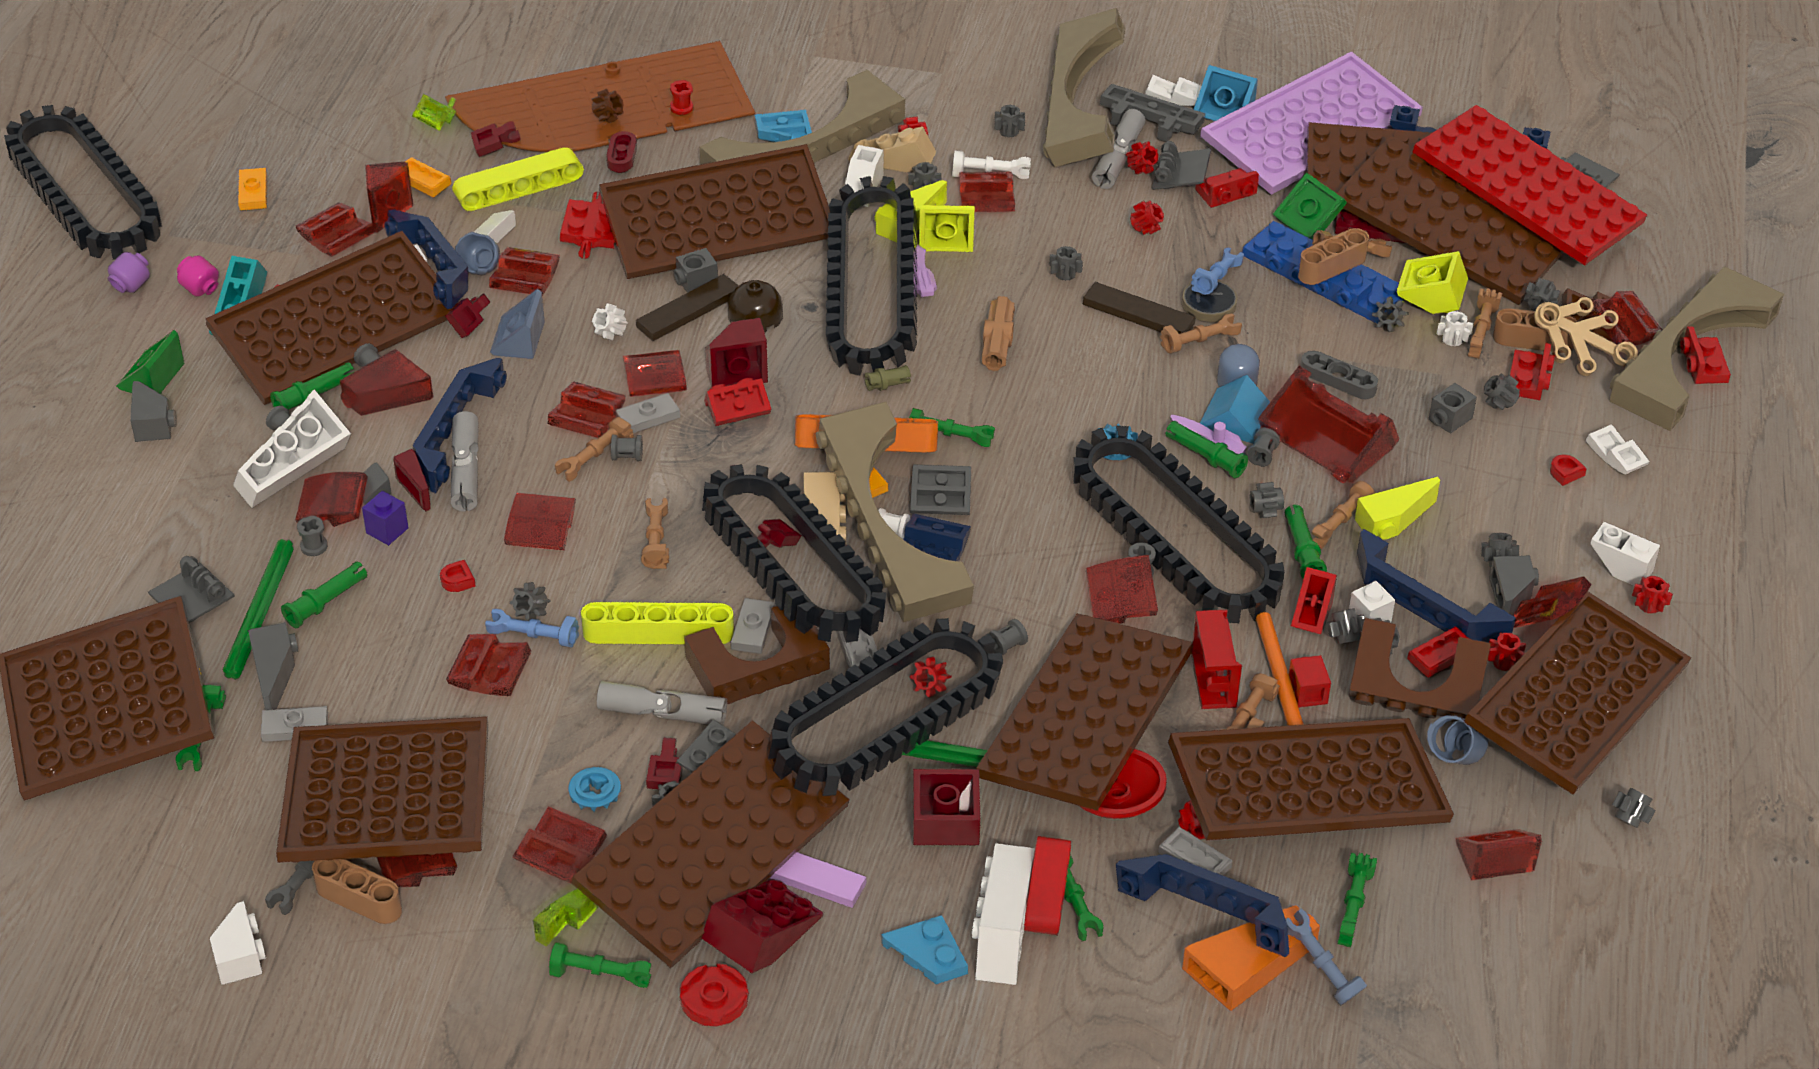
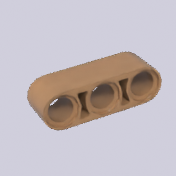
[1298,228,1369,285]
[1493,308,1578,353]
[312,859,402,924]

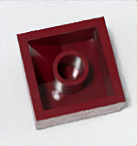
[705,318,768,387]
[913,769,980,845]

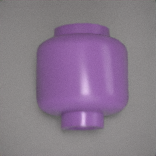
[107,252,150,293]

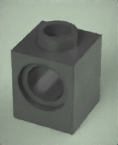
[674,248,718,293]
[1429,383,1477,434]

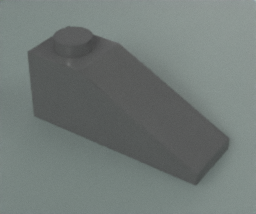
[248,622,298,710]

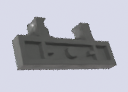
[1100,83,1205,142]

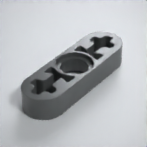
[1300,351,1378,399]

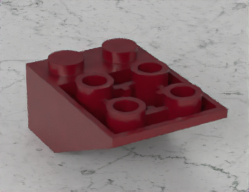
[701,879,824,973]

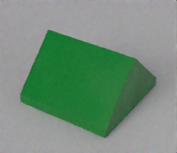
[116,330,184,394]

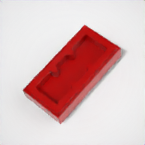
[1407,626,1469,678]

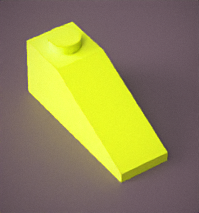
[874,180,947,243]
[1355,477,1440,540]

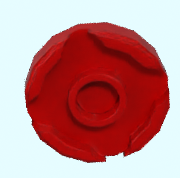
[680,964,749,1027]

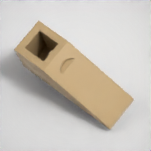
[848,127,936,173]
[804,472,846,544]

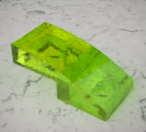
[533,889,599,947]

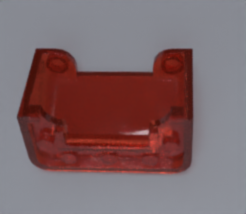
[1258,366,1399,484]

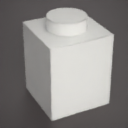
[1349,581,1395,632]

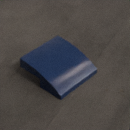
[903,514,971,562]

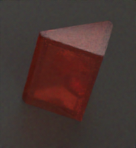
[365,161,414,233]
[1456,829,1542,881]

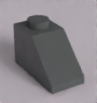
[130,381,176,442]
[1489,555,1539,616]

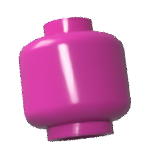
[177,255,219,297]

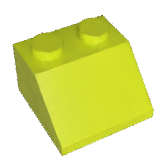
[919,205,975,252]
[1397,251,1468,314]

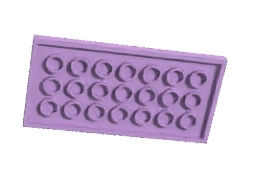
[1200,52,1423,195]

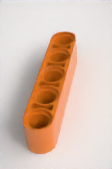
[795,414,938,452]

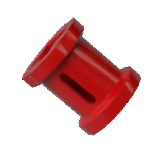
[670,80,693,115]

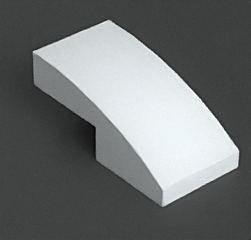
[1145,75,1201,106]
[1585,424,1650,475]

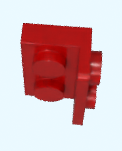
[1195,168,1259,208]
[1680,326,1731,384]
[1510,343,1555,400]
[704,378,772,426]

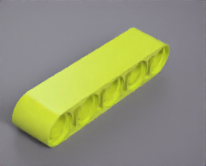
[452,147,584,211]
[581,602,734,644]

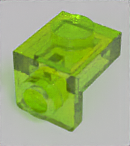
[412,94,456,131]

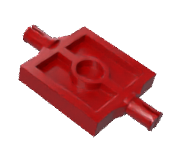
[560,192,615,259]

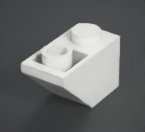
[845,145,884,207]
[1591,522,1660,586]
[210,901,266,985]

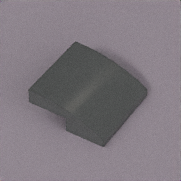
[910,464,972,515]

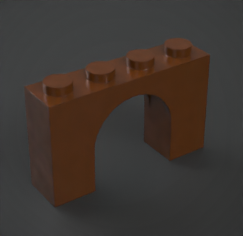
[684,606,830,704]
[1349,618,1491,723]

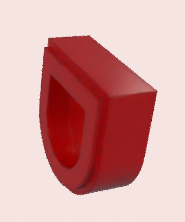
[1550,455,1587,486]
[440,559,476,592]

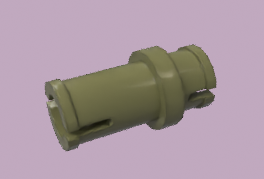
[865,365,911,391]

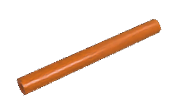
[1256,612,1304,726]

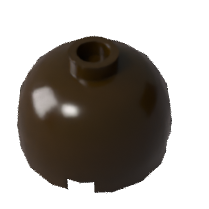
[728,280,783,332]

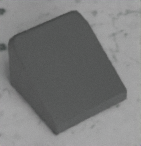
[351,462,391,505]

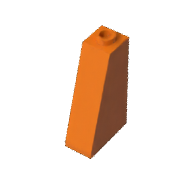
[1182,905,1320,1011]

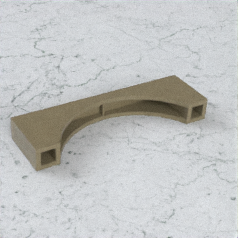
[1043,8,1125,167]
[699,70,905,165]
[1610,266,1784,431]
[816,402,974,622]

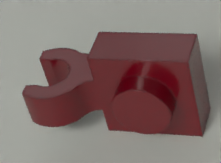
[471,121,521,157]
[445,293,490,338]
[757,519,802,548]
[646,737,683,789]

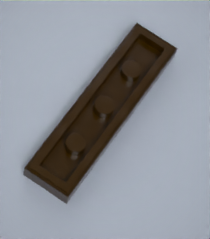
[636,274,738,341]
[1083,282,1196,334]

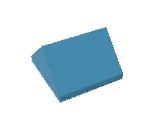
[1194,65,1258,121]
[1200,375,1272,444]

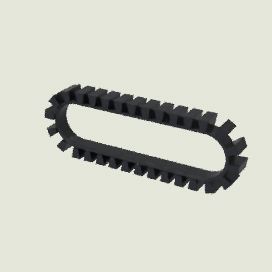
[4,105,162,260]
[826,176,917,376]
[1072,425,1285,624]
[702,464,887,643]
[767,618,1003,796]

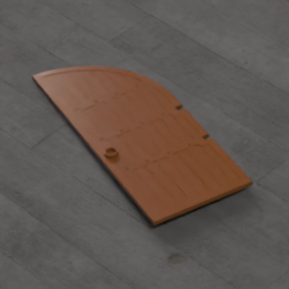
[445,41,755,152]

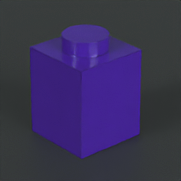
[362,491,409,546]

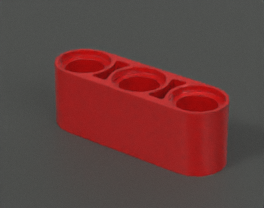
[1024,836,1071,936]

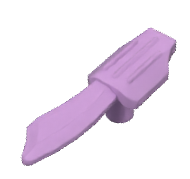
[916,244,937,297]
[1170,415,1247,454]

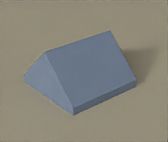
[490,289,545,359]

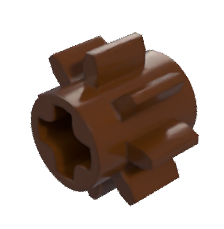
[592,89,624,123]

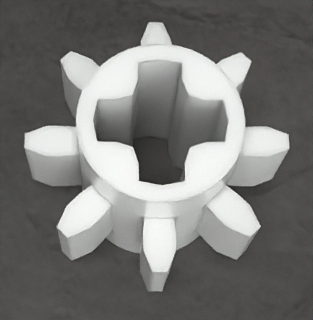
[592,303,628,340]
[1437,311,1473,346]

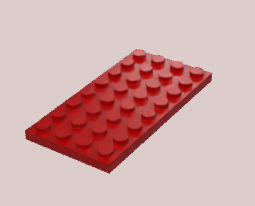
[1412,105,1648,266]

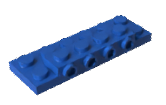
[1242,221,1405,324]

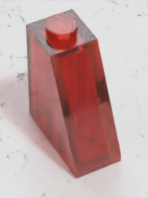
[340,349,433,416]

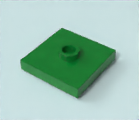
[1273,172,1347,240]

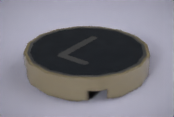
[1182,280,1238,322]

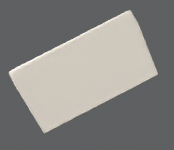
[474,210,516,244]

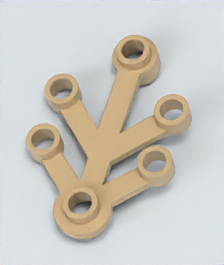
[1534,297,1638,376]

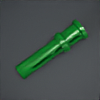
[270,362,356,410]
[1165,421,1248,478]
[1284,504,1327,579]
[281,561,367,629]

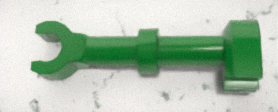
[909,408,995,447]
[175,685,226,771]
[1338,853,1377,947]
[1064,854,1104,942]
[549,942,652,988]

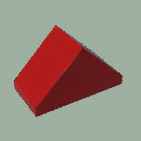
[1291,567,1337,634]

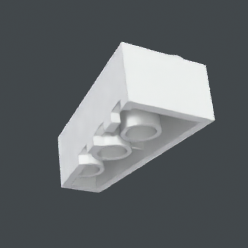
[233,390,351,508]
[972,843,1035,985]

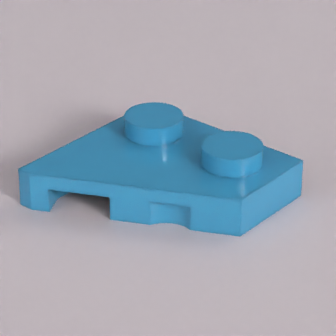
[755,110,812,142]
[881,915,968,984]

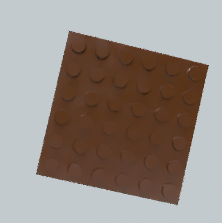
[0,596,215,801]
[276,716,488,863]

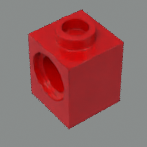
[1289,655,1331,708]

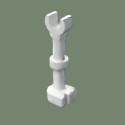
[952,151,1031,179]

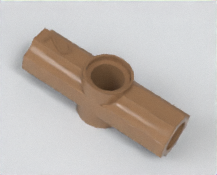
[982,296,1015,371]

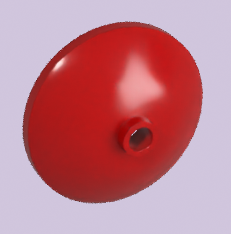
[1080,749,1167,819]

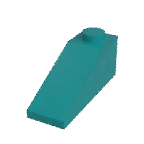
[209,256,268,335]

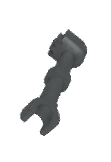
[265,861,314,915]

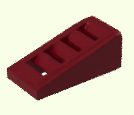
[393,449,431,512]

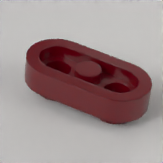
[606,131,637,173]

